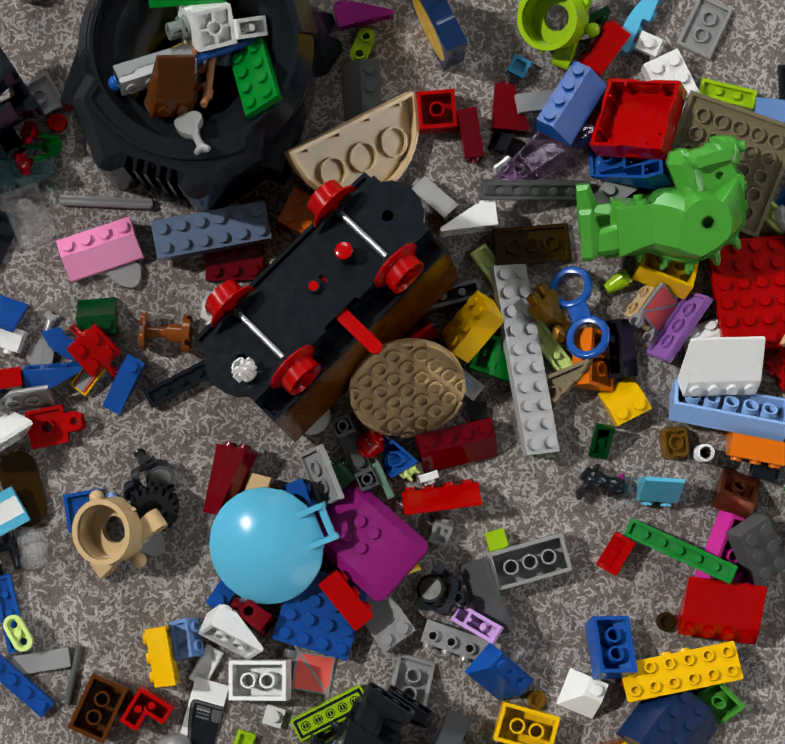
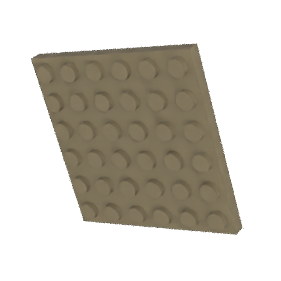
[652,90,785,237]

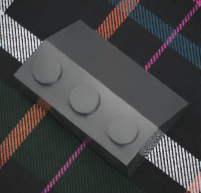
[341,58,382,121]

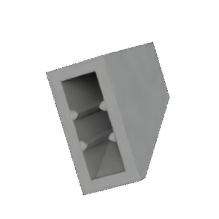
[411,176,458,224]

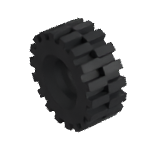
[130,481,179,532]

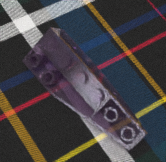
[492,120,594,180]

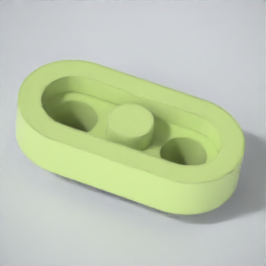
[3,615,34,652]

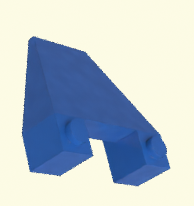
[588,145,671,189]

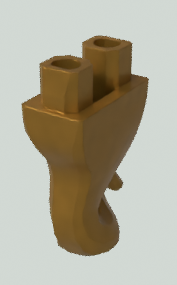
[526,282,570,342]

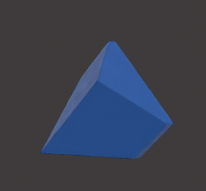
[383,435,419,478]

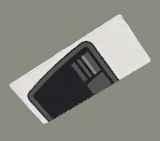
[180,677,229,744]

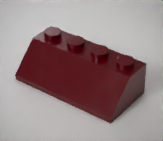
[414,417,498,474]

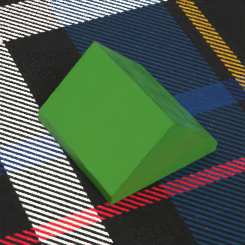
[695,684,746,725]

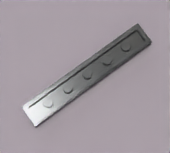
[478,179,590,200]

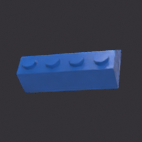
[536,60,607,146]

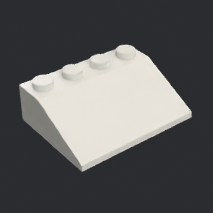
[677,336,766,397]

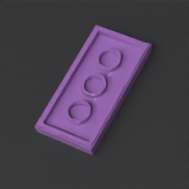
[646,291,713,363]

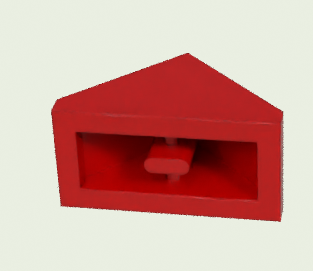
[0,366,25,390]

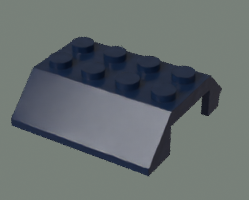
[616,690,718,744]

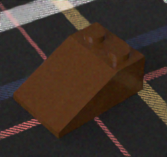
[143,54,195,118]

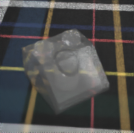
[17,528,52,571]

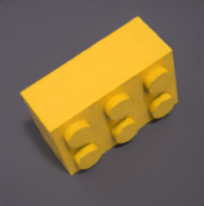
[441,290,505,363]
[492,699,560,744]

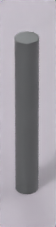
[64,645,83,705]

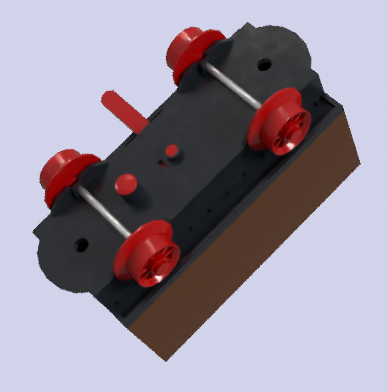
[193,172,460,442]

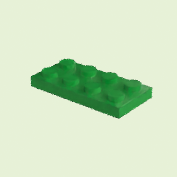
[230,37,282,120]

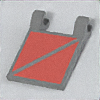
[629,282,679,344]
[283,648,335,695]

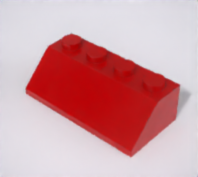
[401,479,482,515]

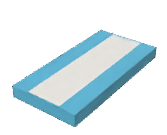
[0,486,31,536]

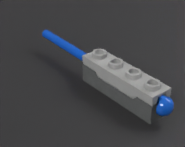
[108,37,257,96]

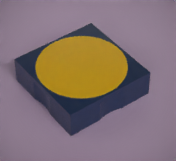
[410,0,467,70]

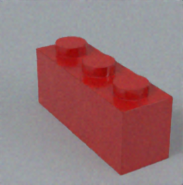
[578,19,631,77]
[318,568,374,631]

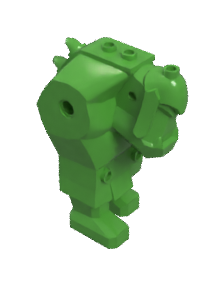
[575,135,748,275]

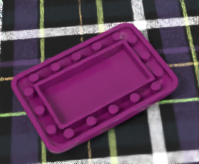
[316,478,429,602]

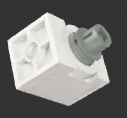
[165,1,237,52]

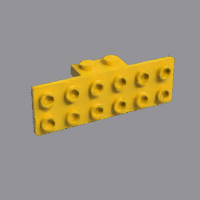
[622,641,743,703]

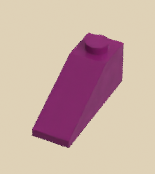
[333,0,394,31]

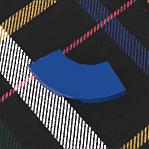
[42,327,76,361]

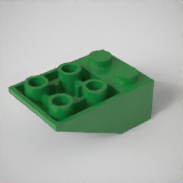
[470,335,510,383]

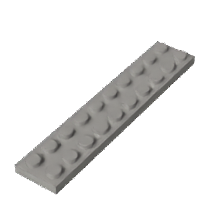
[489,264,560,457]

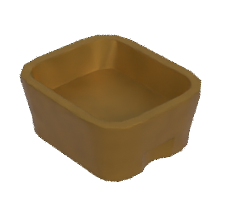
[659,426,689,460]

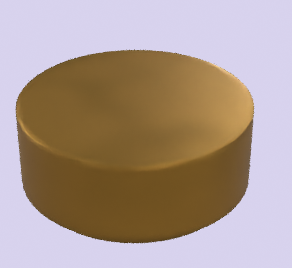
[527,690,547,710]

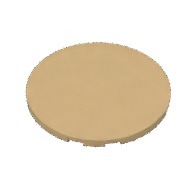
[349,338,466,438]

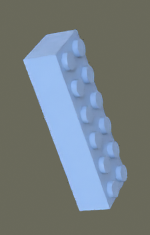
[669,377,785,442]

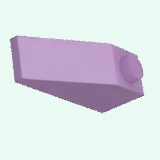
[450,608,504,645]

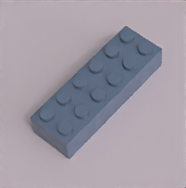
[151,200,273,262]

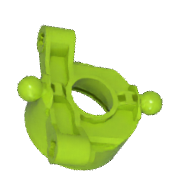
[517,0,600,70]

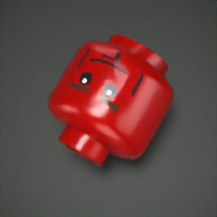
[356,430,386,459]

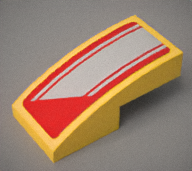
[70,368,107,396]

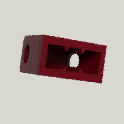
[230,598,275,638]

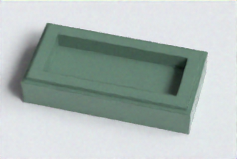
[372,462,394,499]

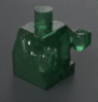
[329,456,356,490]

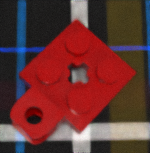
[24,404,86,450]

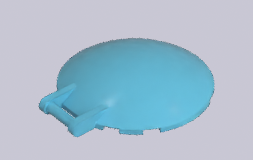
[209,487,340,604]

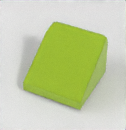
[484,528,509,552]

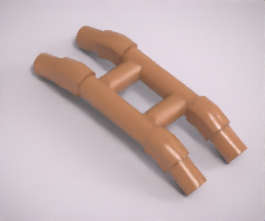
[190,46,217,111]

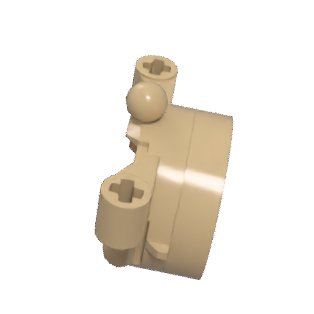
[72,490,168,580]

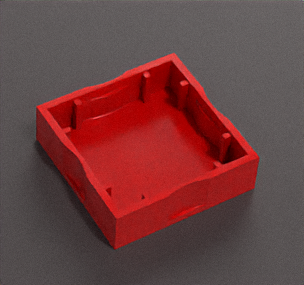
[589,78,687,160]

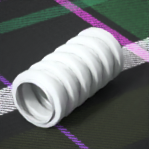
[692,444,715,462]

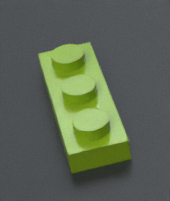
[699,78,757,110]

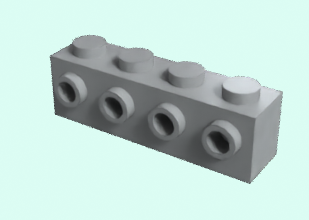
[420,618,501,662]

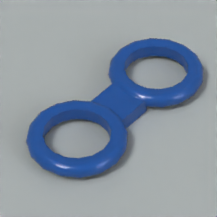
[549,266,611,359]

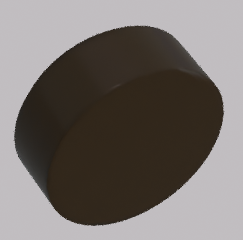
[656,612,676,632]

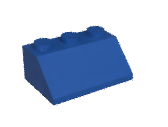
[585,616,638,680]
[464,643,534,700]

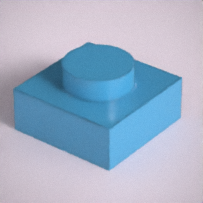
[506,54,532,80]

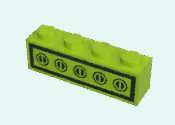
[290,684,364,743]

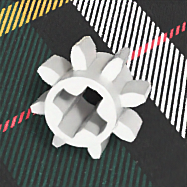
[231,357,257,383]

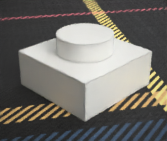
[262,704,286,729]

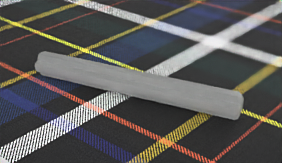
[59,195,154,210]

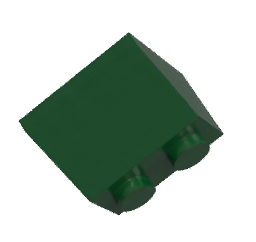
[76,297,119,336]

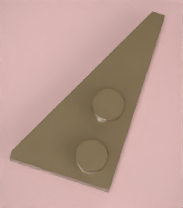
[546,358,593,411]

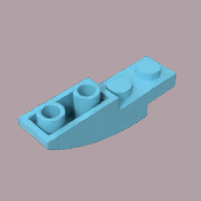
[619,0,662,57]

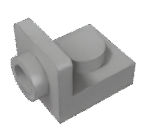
[428,514,455,547]

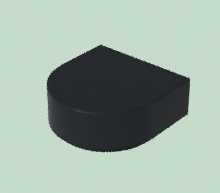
[467,402,487,421]

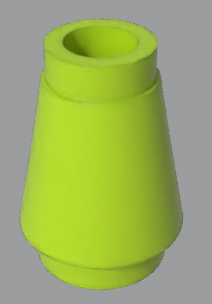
[603,269,633,294]

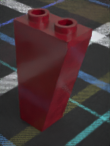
[203,441,258,515]

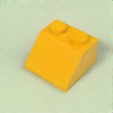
[597,377,652,427]

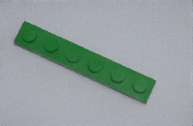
[624,518,739,585]

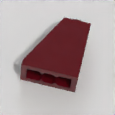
[490,81,530,134]
[456,106,484,164]

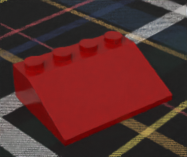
[677,576,767,645]

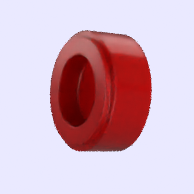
[48,113,68,133]

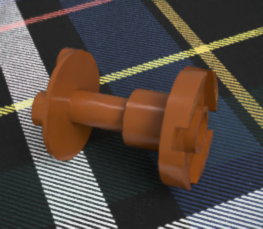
[138,312,193,353]

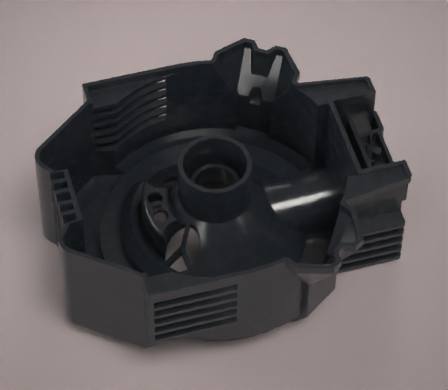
[60,0,343,213]

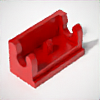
[595,532,636,576]

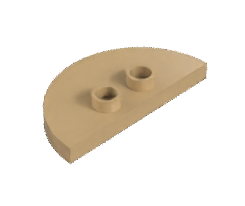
[284,91,419,190]

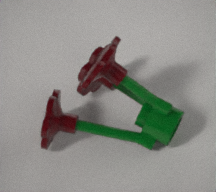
[13,121,62,175]

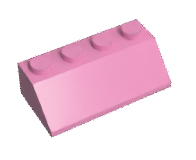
[56,216,144,283]

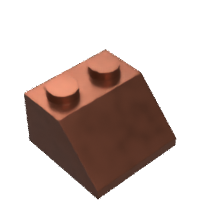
[711,466,760,519]

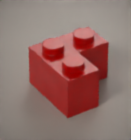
[119,685,176,731]

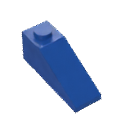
[103,354,148,415]
[23,362,83,389]

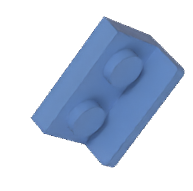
[169,617,205,661]

